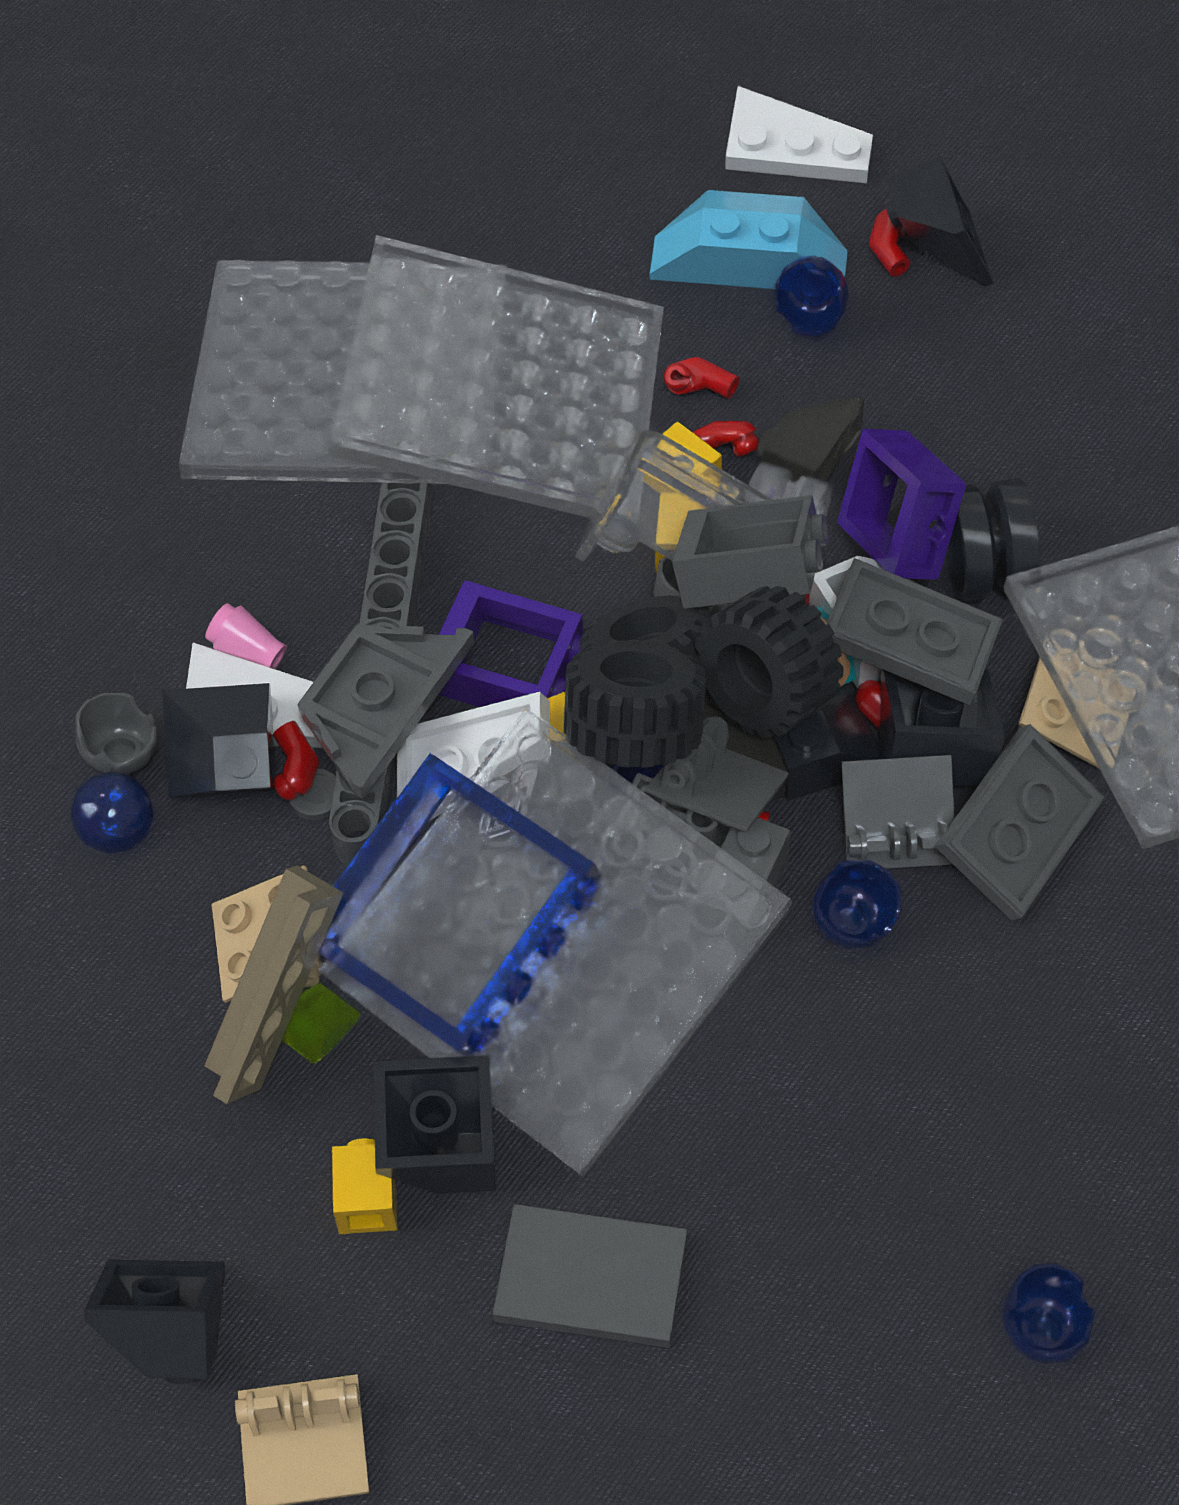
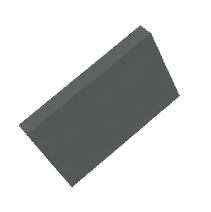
[826,558,1003,705]
[935,724,1105,921]
[493,1204,687,1348]

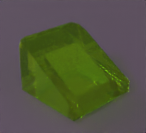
[282,983,361,1064]

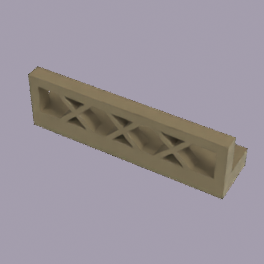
[204,865,343,1104]

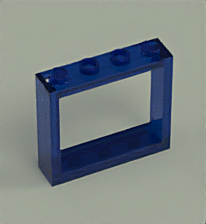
[318,753,602,1057]

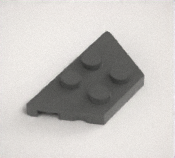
[297,624,475,799]

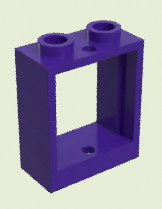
[837,428,967,580]
[438,580,583,707]

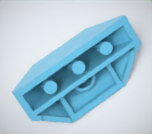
[650,190,847,294]

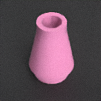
[205,603,287,669]

